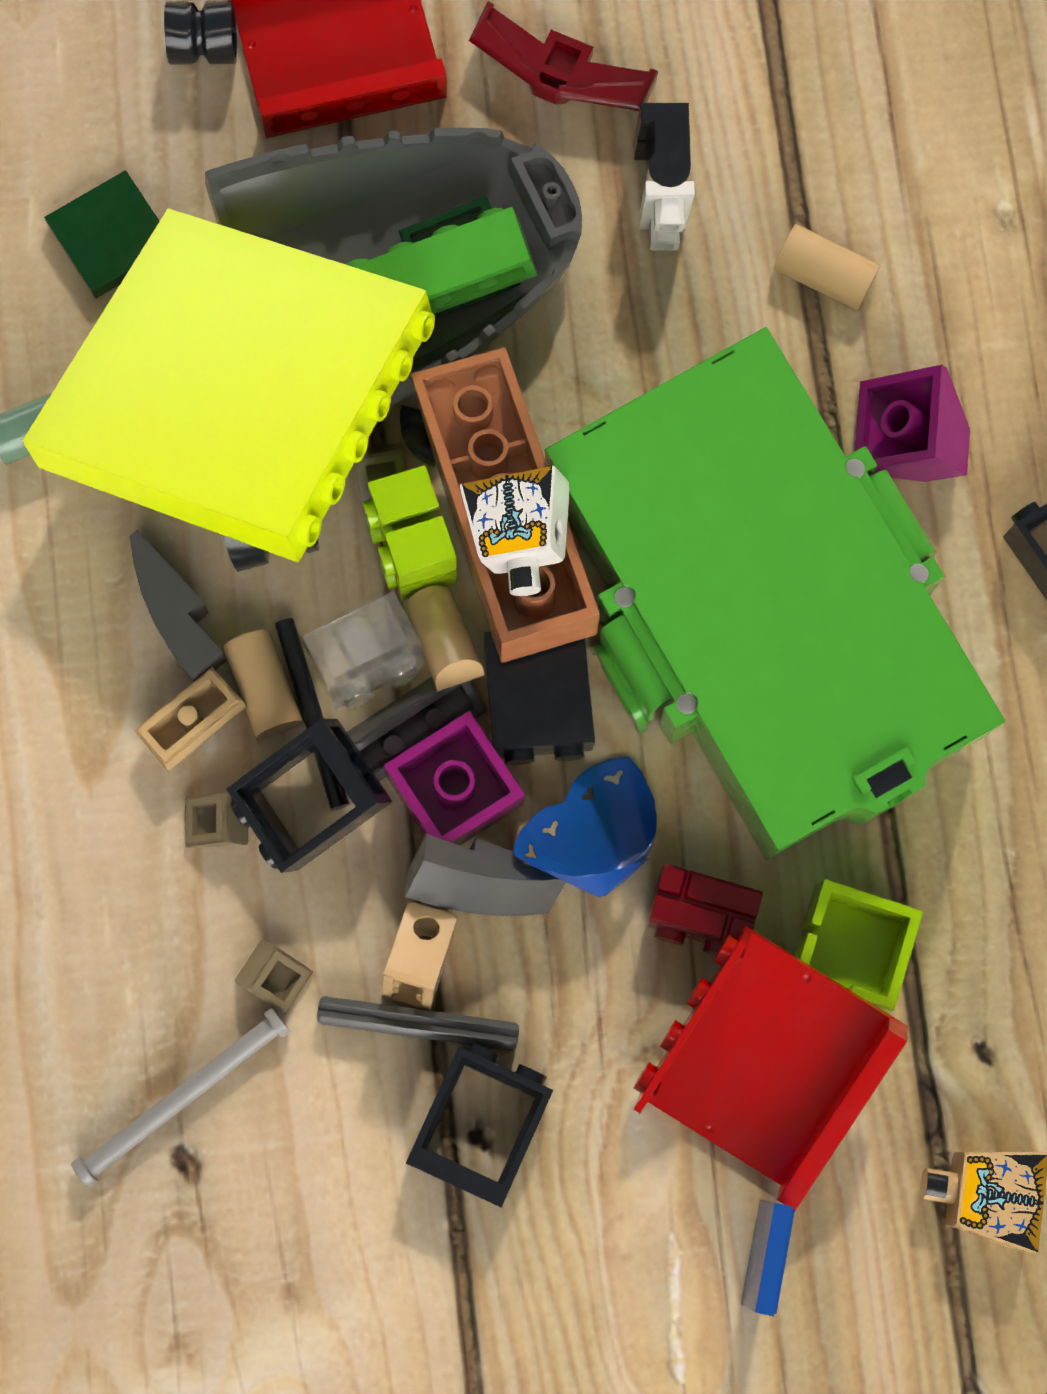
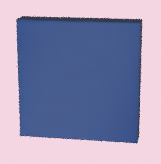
[741,1200,795,1317]

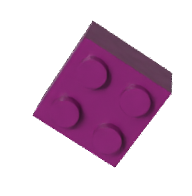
[383,711,525,845]

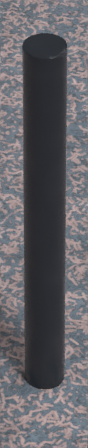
[275,618,350,811]

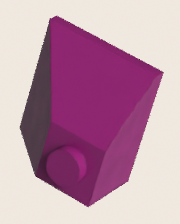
[855,365,970,482]

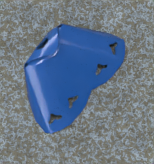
[513,757,657,898]

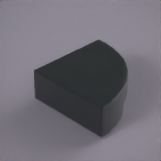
[400,405,436,467]

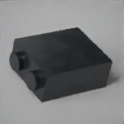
[484,632,595,765]

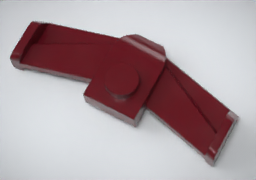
[468,1,658,112]

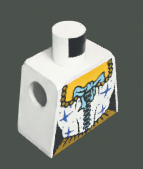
[460,466,570,596]

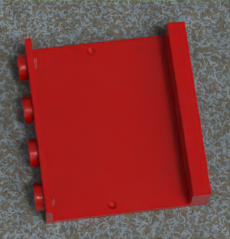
[232,0,447,138]
[633,926,908,1211]

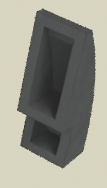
[130,530,226,682]
[404,834,566,916]

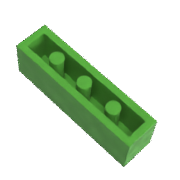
[345,207,538,314]

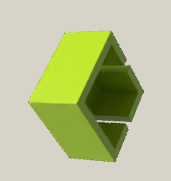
[362,465,457,601]
[794,879,923,1013]

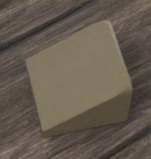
[355,443,406,502]
[185,792,248,848]
[235,939,314,1015]

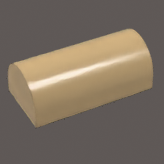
[773,224,881,311]
[406,585,484,692]
[223,629,304,741]
[134,667,246,771]

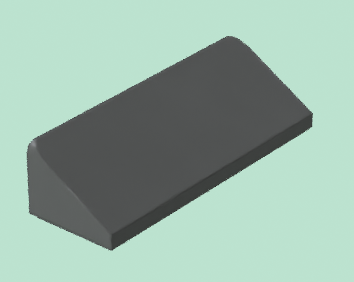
[347,677,487,781]

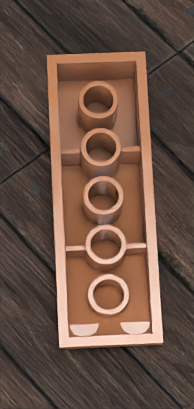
[410,347,600,663]

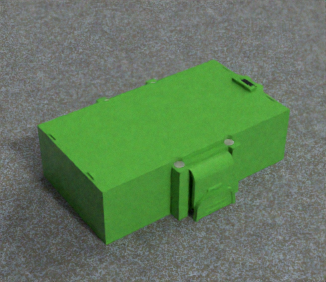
[544,326,1006,861]

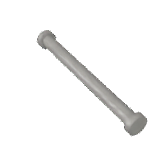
[71,1007,290,1188]

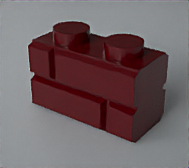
[645,863,763,956]

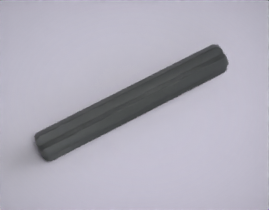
[317,996,519,1051]

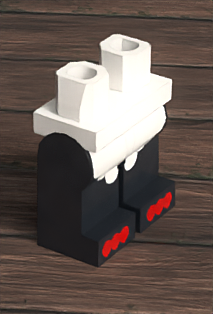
[633,103,695,251]

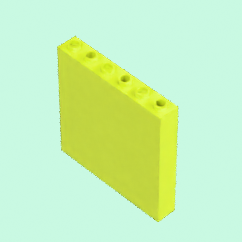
[22,208,435,563]

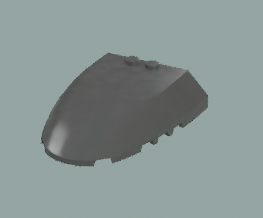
[205,128,582,406]

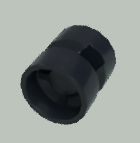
[164,0,237,65]

